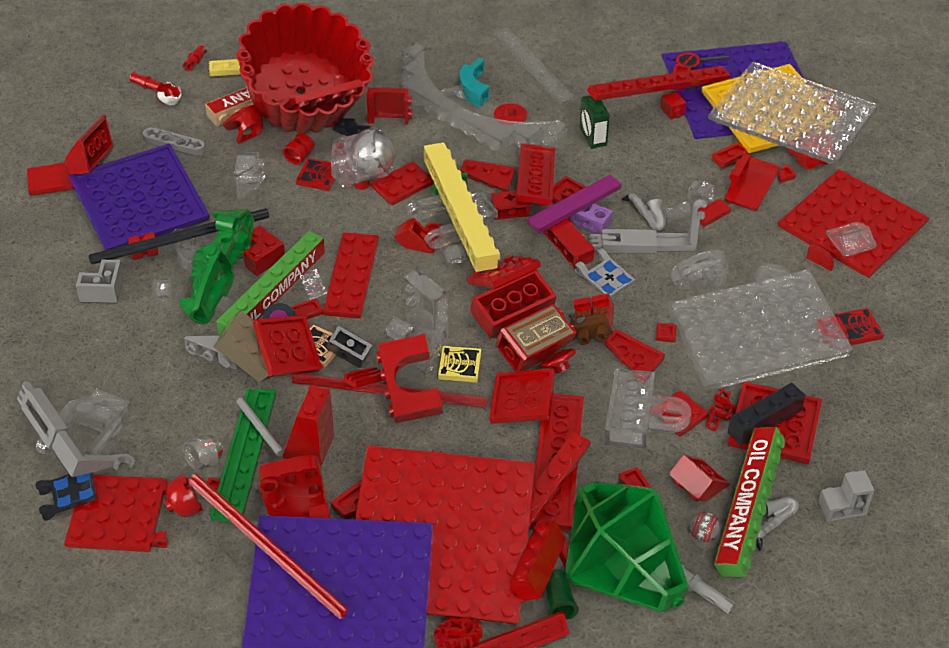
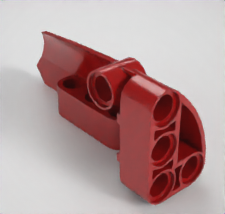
[259,455,331,519]

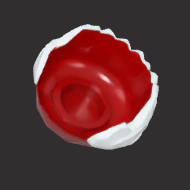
[156,82,182,105]

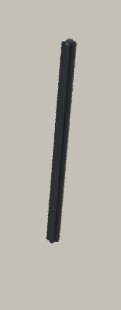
[88,208,269,265]

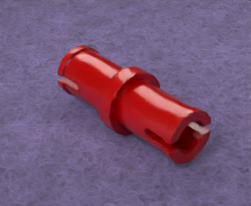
[183,45,207,71]
[129,72,163,91]

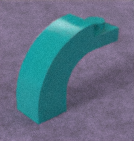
[459,57,490,107]

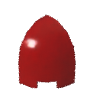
[806,243,834,271]

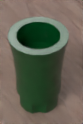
[545,569,579,620]

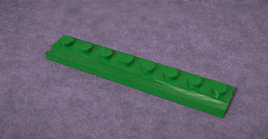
[210,387,276,523]

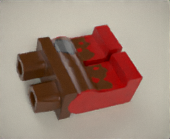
[573,293,614,345]

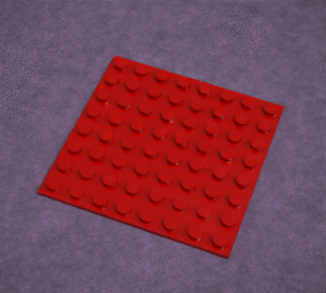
[355,445,535,625]

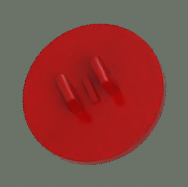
[494,103,527,126]

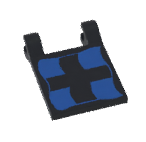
[35,472,97,520]

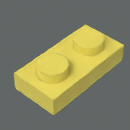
[209,59,240,77]

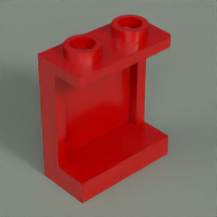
[366,87,412,125]

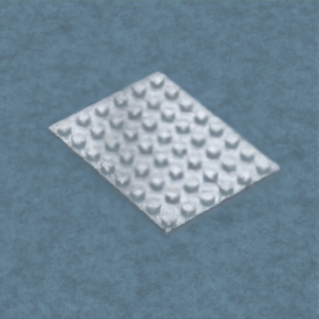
[708,62,878,165]
[666,269,853,391]

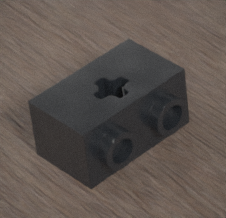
[326,325,372,368]

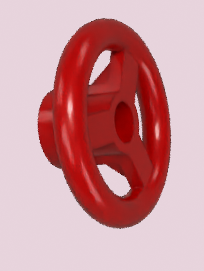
[540,348,576,373]

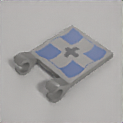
[574,248,635,297]

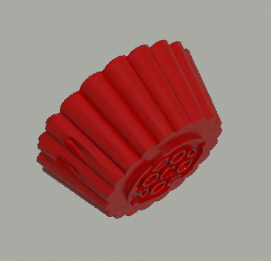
[236,2,375,134]

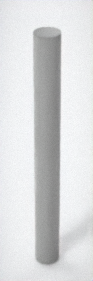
[236,398,284,456]

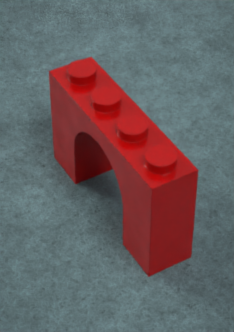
[376,334,443,423]

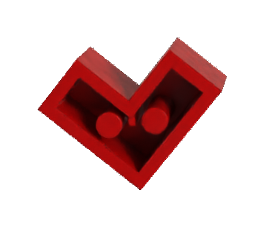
[243,225,285,276]

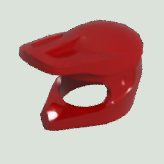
[223,105,264,144]

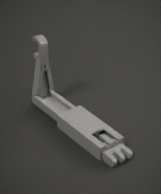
[589,200,707,253]
[17,381,135,477]

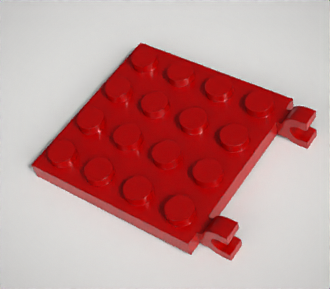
[64,475,172,552]

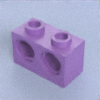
[570,204,613,234]

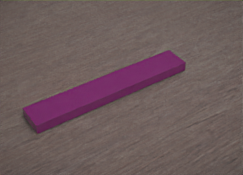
[527,175,622,234]

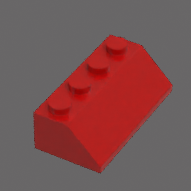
[65,114,114,174]

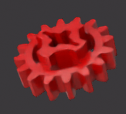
[433,616,483,648]

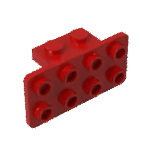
[724,153,780,211]

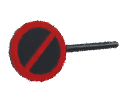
[676,53,730,69]

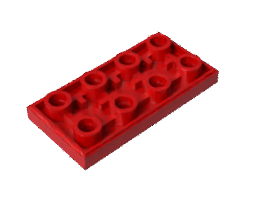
[27,163,99,196]

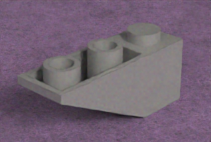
[184,336,238,369]

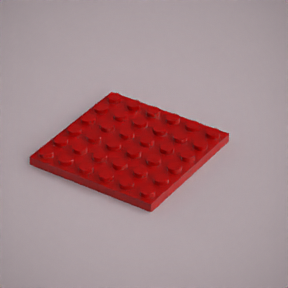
[778,169,929,278]

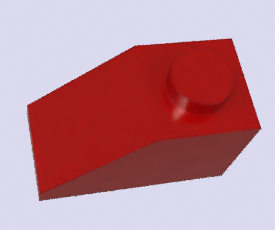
[394,217,439,254]

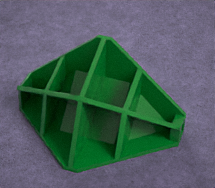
[565,481,689,613]

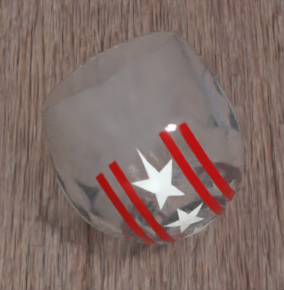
[686,512,722,549]

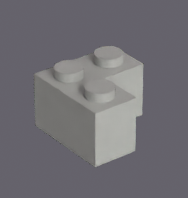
[76,259,124,303]
[818,470,874,522]

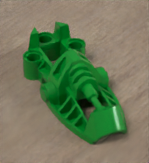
[179,209,254,324]

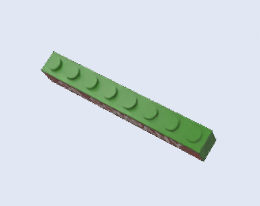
[216,231,325,336]
[714,427,785,577]

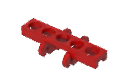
[705,387,737,431]

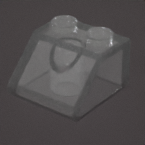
[234,152,265,201]

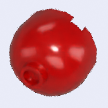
[164,474,204,517]

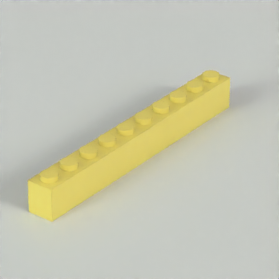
[424,142,500,272]

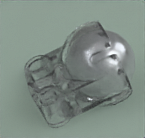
[331,128,395,188]

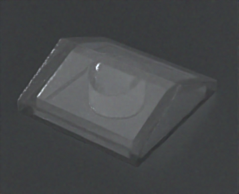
[826,222,877,257]

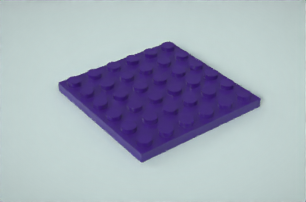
[69,143,210,250]

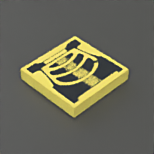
[438,346,481,383]

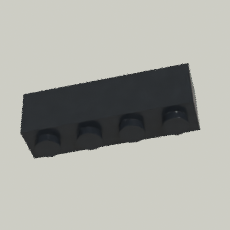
[727,382,805,446]

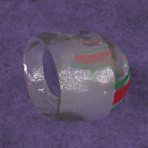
[182,435,223,470]

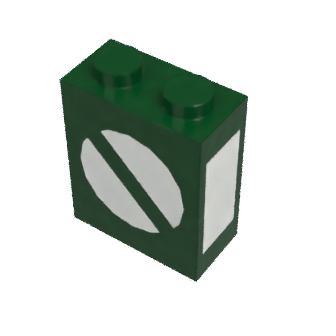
[580,95,610,149]

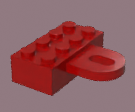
[470,269,557,339]

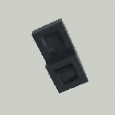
[332,118,372,141]

